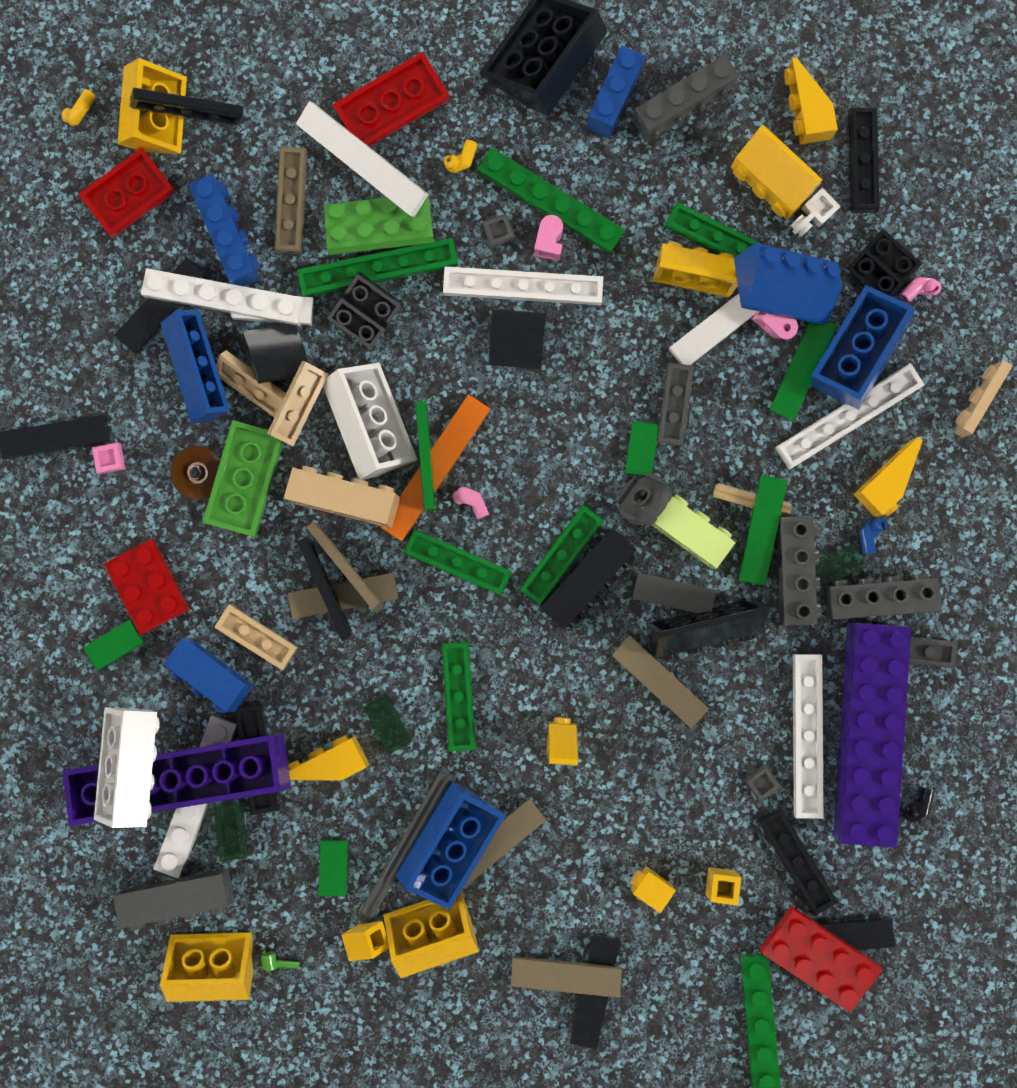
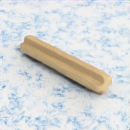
[713,483,792,517]

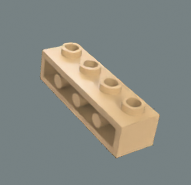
[284,466,400,529]

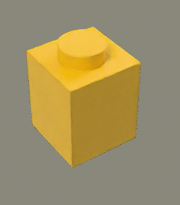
[630,866,676,913]
[705,867,741,905]
[341,921,389,961]

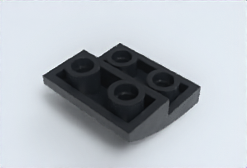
[846,229,922,297]
[327,271,403,349]
[488,309,546,369]
[243,324,308,384]

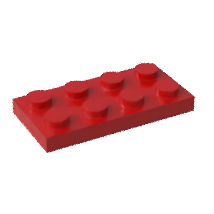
[332,52,450,147]
[760,906,883,1013]

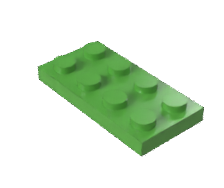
[324,193,434,255]
[202,420,284,537]

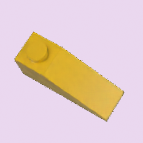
[853,437,923,517]
[546,717,578,765]

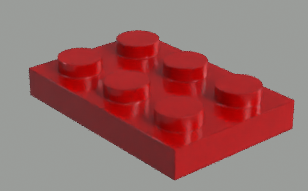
[78,147,176,238]
[104,539,190,635]

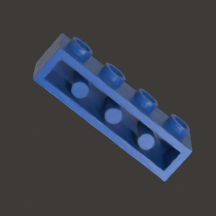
[189,174,260,286]
[160,310,230,424]

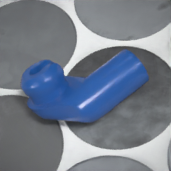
[859,516,887,554]

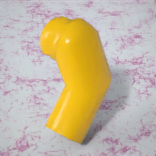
[61,89,96,126]
[444,140,478,173]

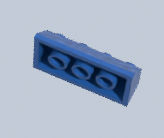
[734,243,842,325]
[396,781,506,910]

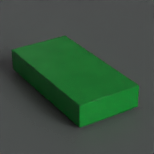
[624,421,659,477]
[83,620,146,671]
[318,839,349,897]

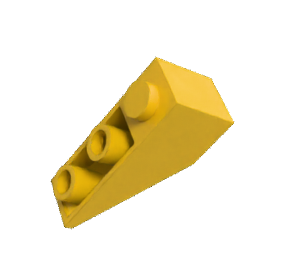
[784,57,838,145]
[288,735,369,780]

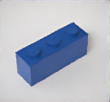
[586,45,645,139]
[163,637,254,713]

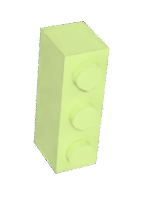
[652,495,736,570]

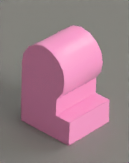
[534,215,563,261]
[752,311,798,339]

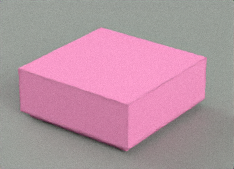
[92,443,126,474]

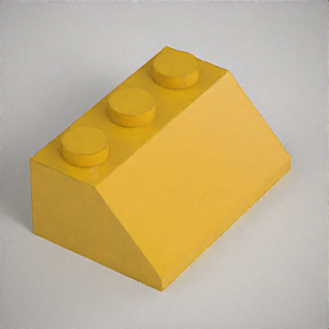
[117,58,187,154]
[731,125,822,220]
[653,242,738,298]
[383,891,479,978]
[160,932,253,1002]

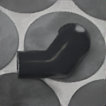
[903,787,935,822]

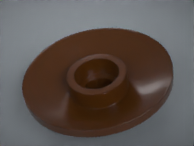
[170,446,220,499]

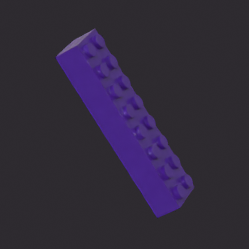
[833,622,911,848]
[62,733,291,826]

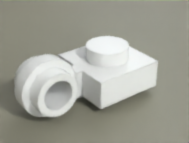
[790,188,841,237]

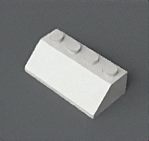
[323,363,417,480]
[94,707,159,828]

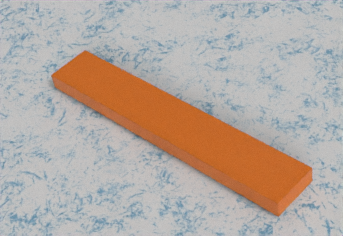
[380,394,491,542]

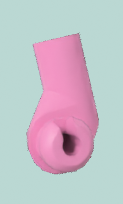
[899,277,942,303]
[453,487,489,519]

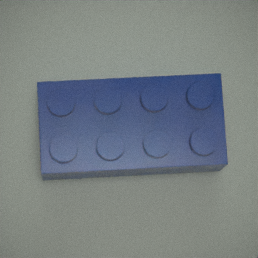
[811,285,915,410]

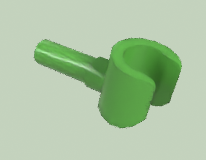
[261,952,300,971]

